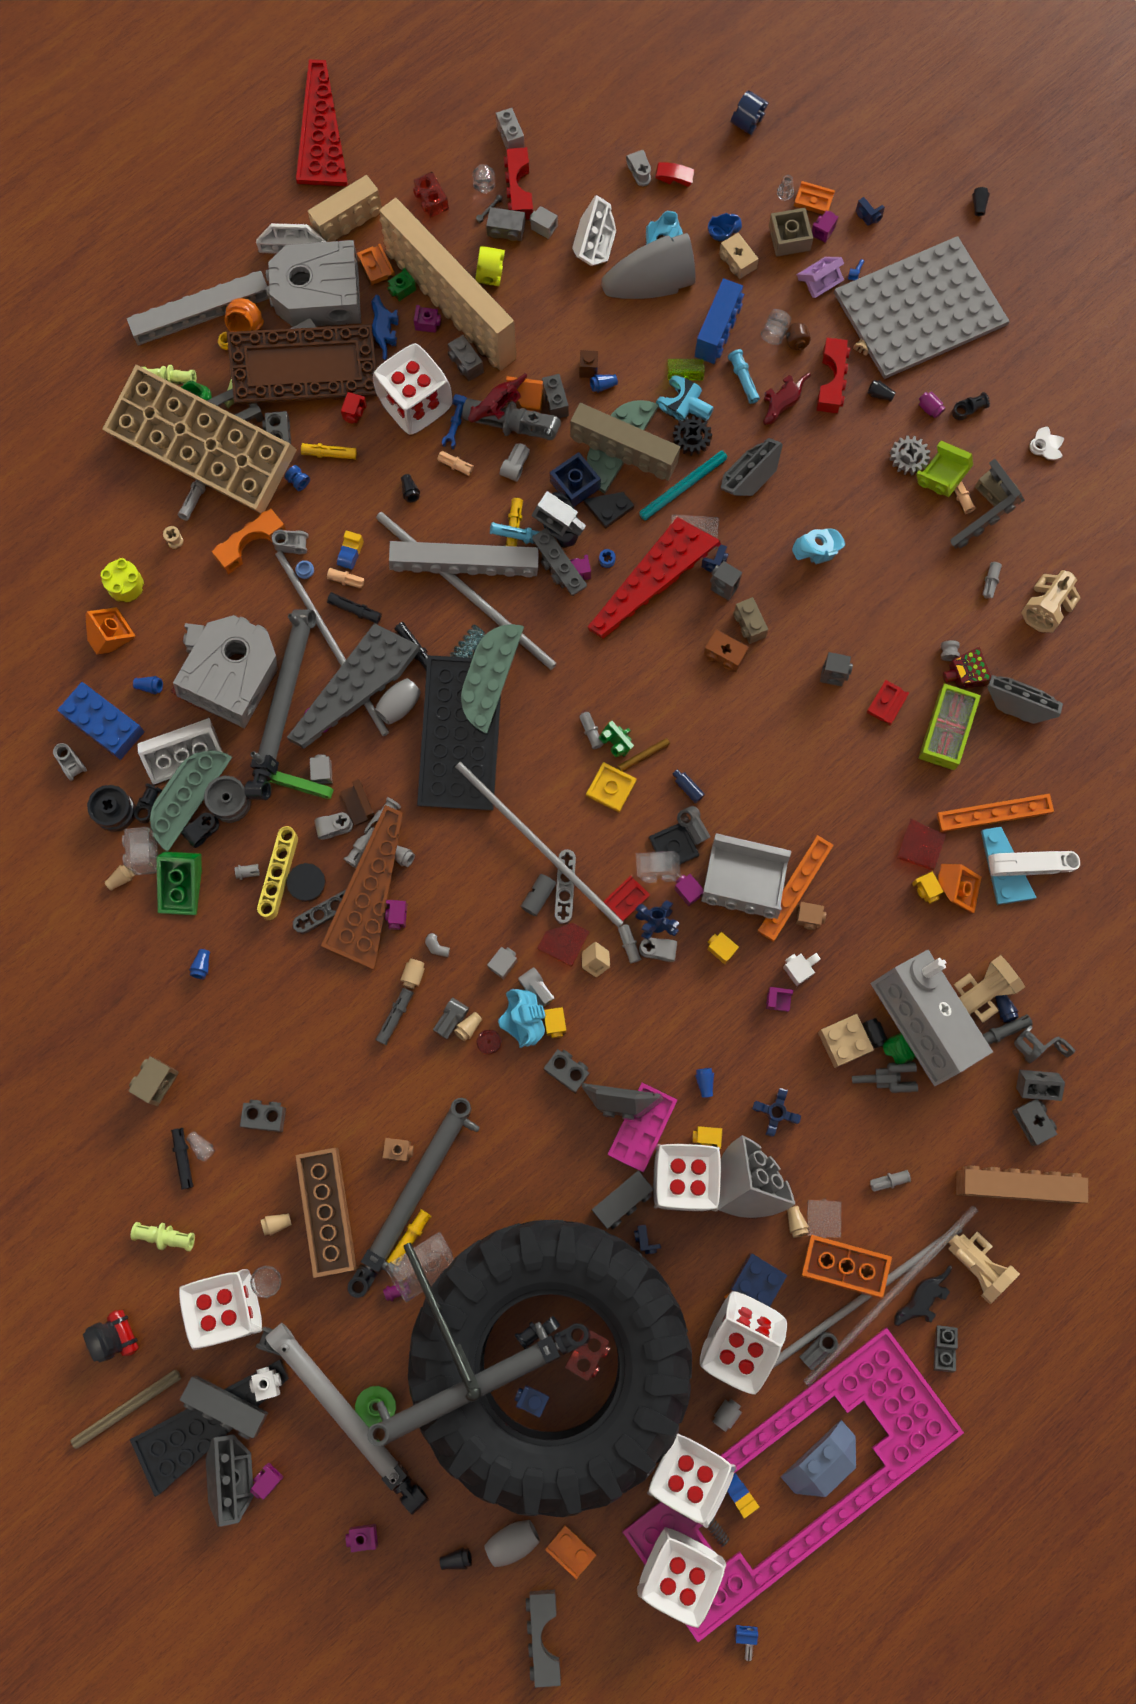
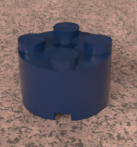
[730,90,769,135]

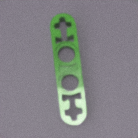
[268,771,334,799]

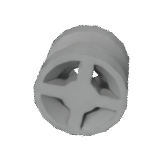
[941,640,960,661]

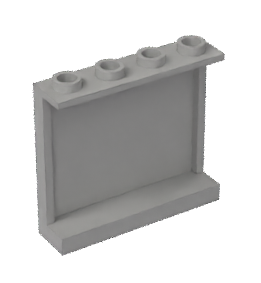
[701,833,791,919]

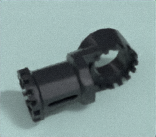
[952,392,990,420]
[133,783,162,823]
[515,1316,560,1349]

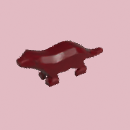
[468,373,527,423]
[763,373,811,425]

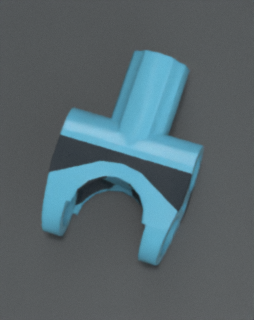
[656,375,714,421]

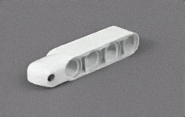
[988,851,1080,876]

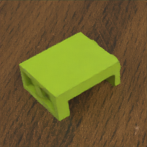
[916,441,973,497]

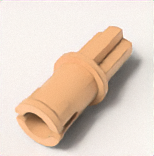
[437,451,474,476]
[954,481,976,514]
[327,568,364,588]

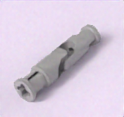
[343,797,401,868]

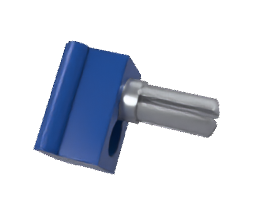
[735,1625,758,1661]

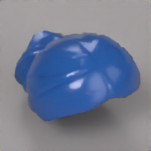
[707,213,742,241]

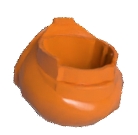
[224,298,264,332]

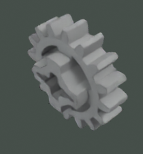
[890,436,930,475]

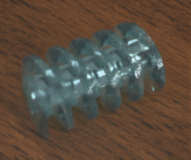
[449,625,486,658]

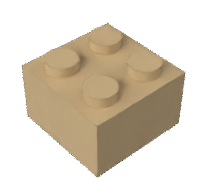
[818,1014,874,1068]

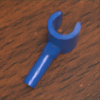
[848,259,864,280]

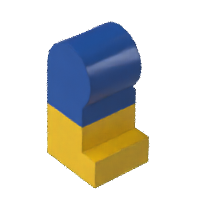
[337,531,364,570]
[727,1473,759,1519]

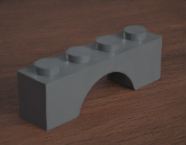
[526,1589,561,1688]

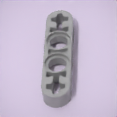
[555,849,576,924]

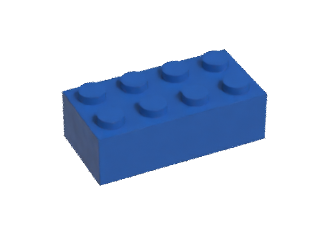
[695,278,745,364]
[57,682,145,760]

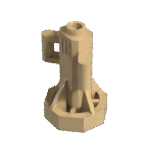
[1021,570,1081,633]
[953,955,1025,1022]
[948,1231,1020,1304]

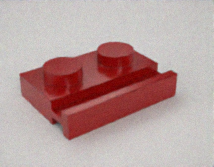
[866,680,909,726]
[603,875,650,922]

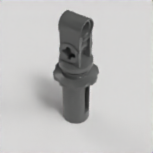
[462,398,561,440]

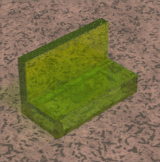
[668,359,705,380]

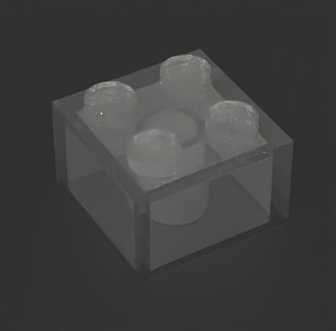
[122,827,158,875]
[636,851,681,883]

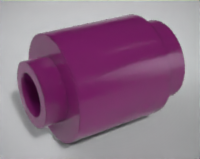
[919,391,945,419]

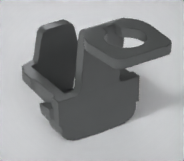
[1014,1025,1075,1064]

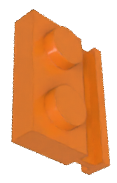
[794,181,835,215]
[357,244,395,285]
[545,1525,597,1580]

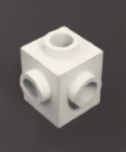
[250,1367,281,1401]

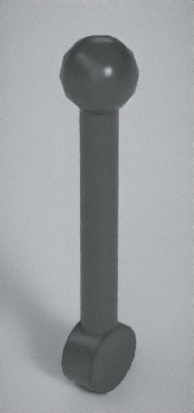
[476,195,502,223]

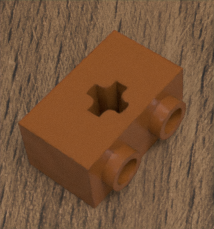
[704,630,749,671]

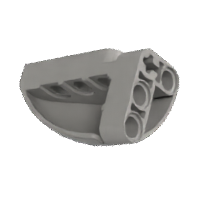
[601,233,696,299]

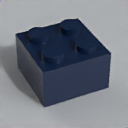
[550,452,601,507]
[730,1253,787,1307]

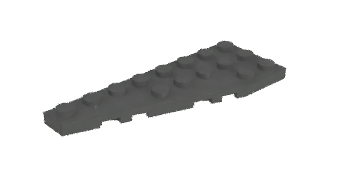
[287,623,420,749]

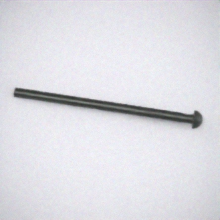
[403,1243,481,1402]

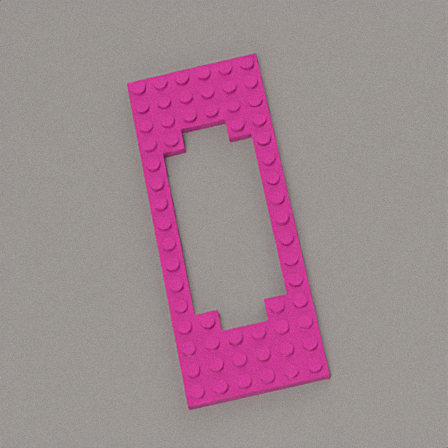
[622,1328,964,1642]

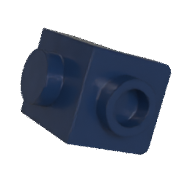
[856,197,885,226]
[701,544,729,573]
[634,1225,661,1254]

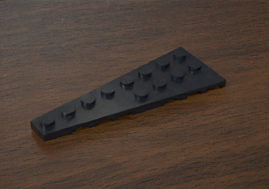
[130,1359,290,1497]

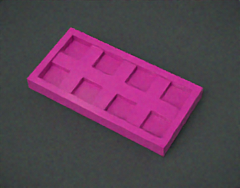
[608,1083,677,1173]

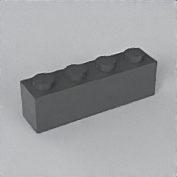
[180,1375,268,1439]

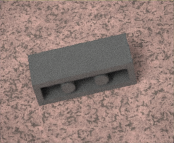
[592,1171,654,1229]

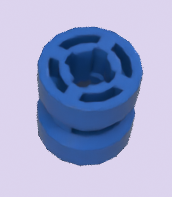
[284,465,310,491]

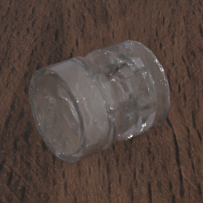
[761,309,792,345]

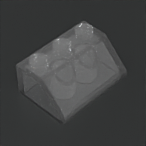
[385,1232,454,1303]

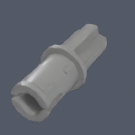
[982,562,1002,599]
[580,712,604,749]
[618,924,642,964]
[870,1170,911,1191]

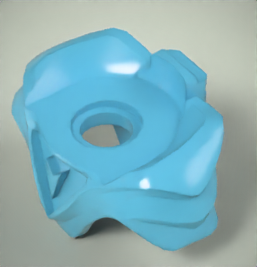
[646,211,683,245]
[792,529,845,564]
[498,989,545,1048]

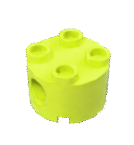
[475,246,505,286]
[101,558,144,602]

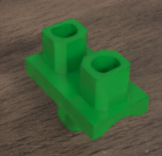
[599,721,634,757]

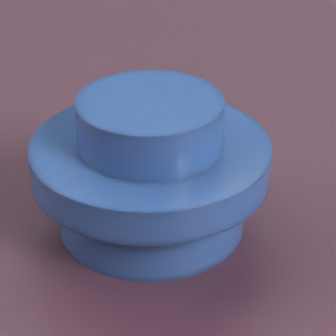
[295,561,314,579]

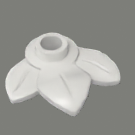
[1029,427,1064,460]

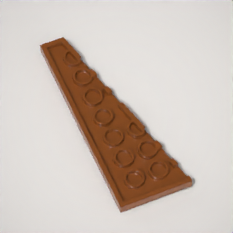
[321,805,403,969]

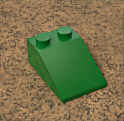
[157,852,202,915]

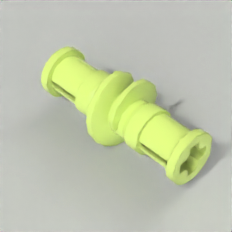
[142,365,197,385]
[131,1222,195,1251]

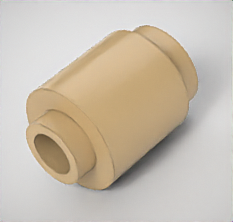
[401,959,425,989]

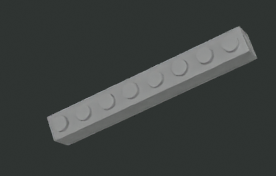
[126,271,270,345]
[389,541,538,577]

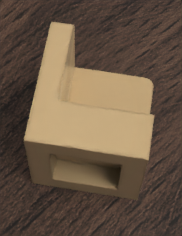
[582,942,610,977]

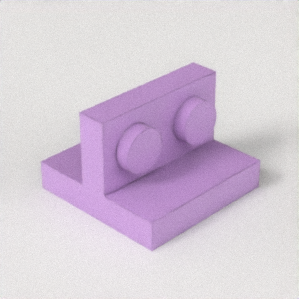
[796,257,844,298]

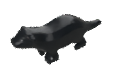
[894,1265,952,1326]

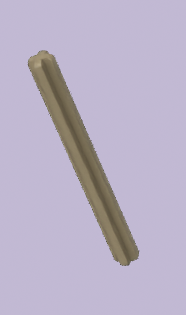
[70,1370,181,1449]

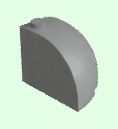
[718,1135,795,1218]

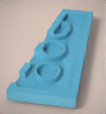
[981,827,1037,905]

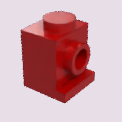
[341,392,367,424]

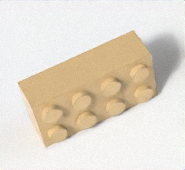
[308,175,382,242]

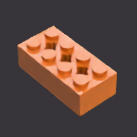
[801,1235,892,1299]

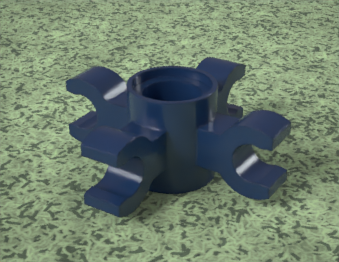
[635,900,679,940]
[752,1088,801,1137]

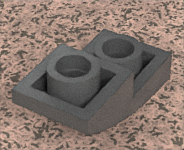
[934,1325,958,1373]

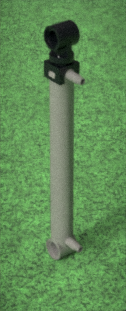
[265,1323,429,1515]

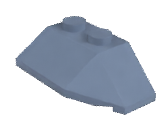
[780,1420,856,1497]

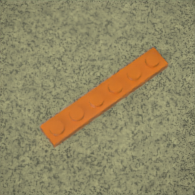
[936,794,1054,832]
[757,835,834,942]

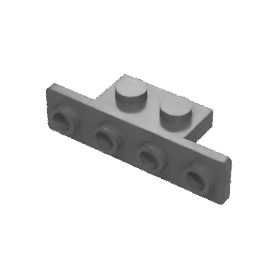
[532,528,587,596]

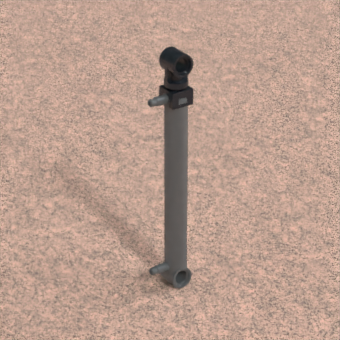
[245,609,316,800]
[348,1098,480,1298]
[367,1322,591,1446]

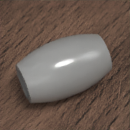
[375,678,421,725]
[484,1520,540,1567]

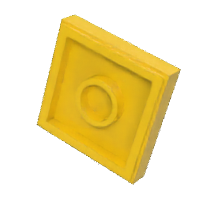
[586,762,637,813]

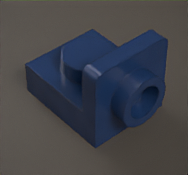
[514,1385,549,1417]

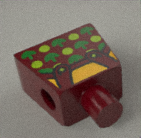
[943,647,991,689]

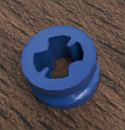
[599,549,616,568]

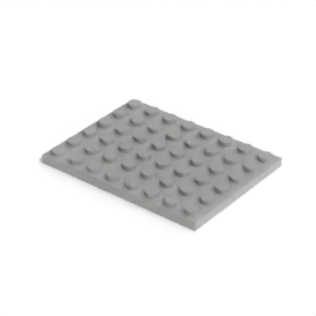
[834,236,1010,379]

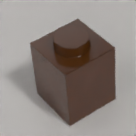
[579,350,598,378]

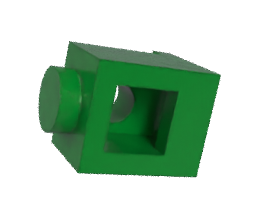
[387,268,416,301]

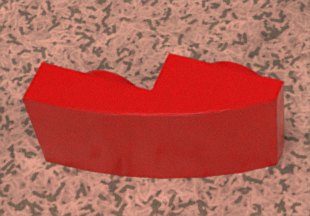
[655,162,694,187]

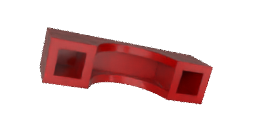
[504,147,533,220]
[816,337,850,414]

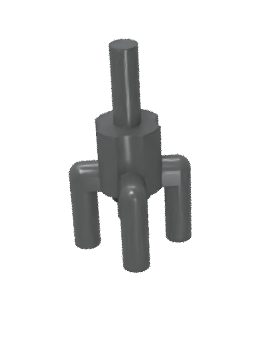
[852,1061,918,1093]

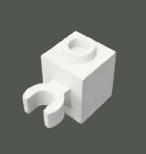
[783,953,821,986]

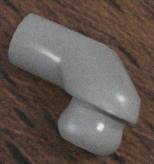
[425,933,450,957]

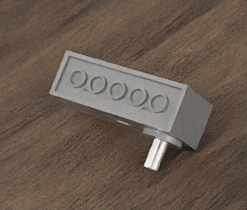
[870,950,993,1086]

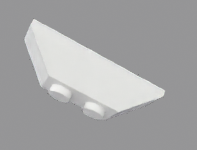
[572,195,616,266]
[256,223,326,253]

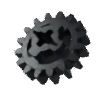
[673,416,712,456]

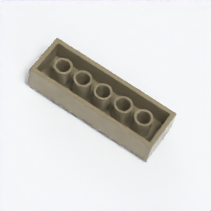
[570,403,681,481]

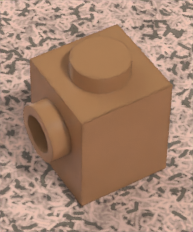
[796,902,826,930]
[383,1138,414,1162]

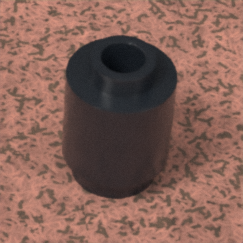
[862,1018,888,1049]

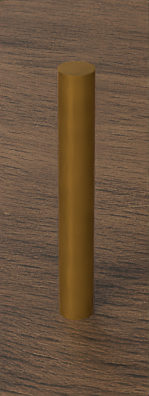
[618,738,670,771]

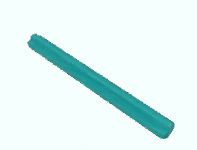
[639,451,727,520]

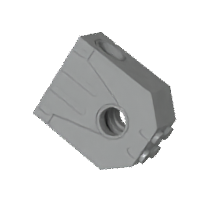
[266,240,361,327]
[173,615,278,729]

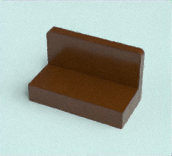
[341,779,374,826]

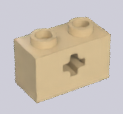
[719,233,758,279]

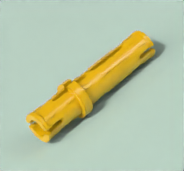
[301,443,357,460]
[506,498,523,547]
[386,1209,432,1268]

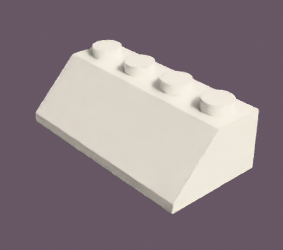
[138,718,222,785]

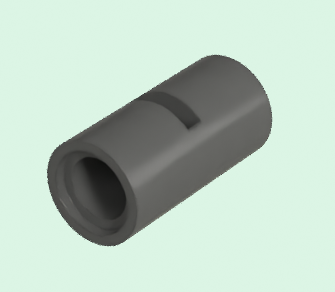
[520,874,557,917]

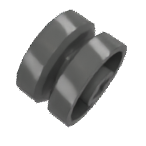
[204,776,251,823]

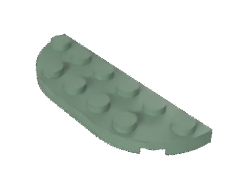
[587,400,659,494]
[461,624,524,734]
[150,750,233,852]

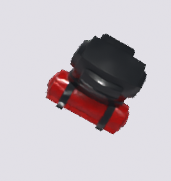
[82,1310,139,1363]

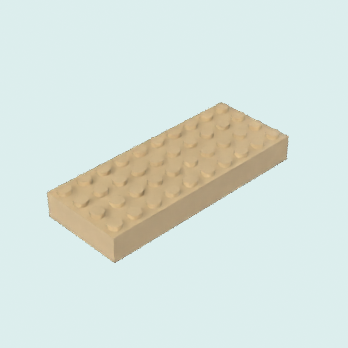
[379,198,517,371]
[103,365,297,514]

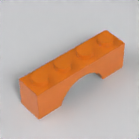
[212,509,287,575]

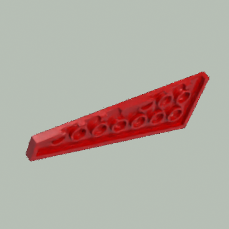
[296,59,348,186]
[588,517,721,639]

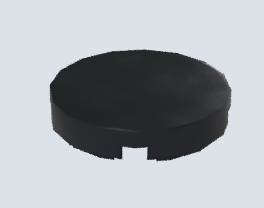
[287,863,326,902]

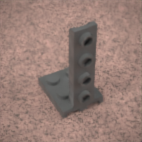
[951,459,1025,549]

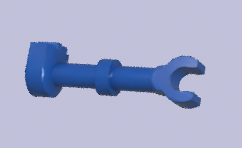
[442,394,467,449]

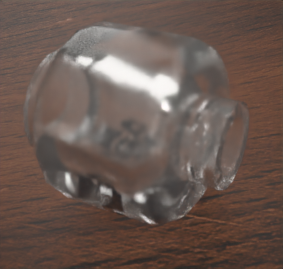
[472,164,495,193]

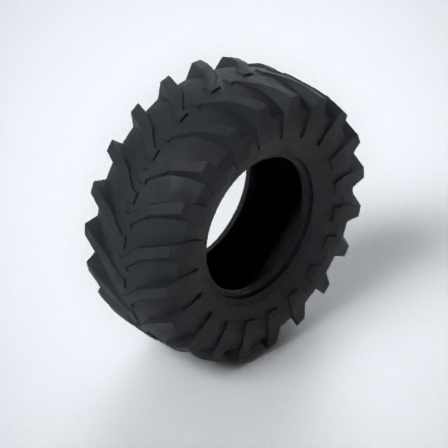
[408,1220,692,1518]

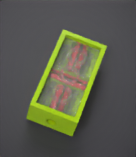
[918,684,981,770]

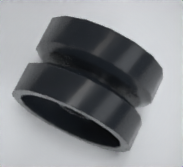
[87,785,136,832]

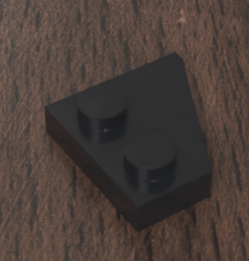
[584,492,634,529]

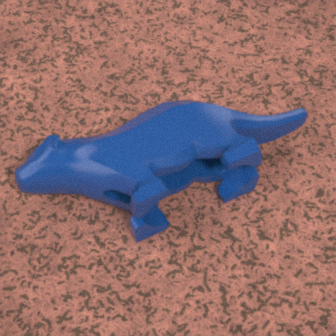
[371,295,399,360]

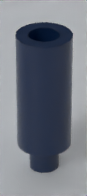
[672,769,705,804]

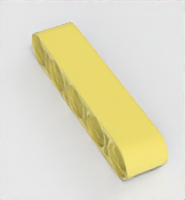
[257,826,298,920]

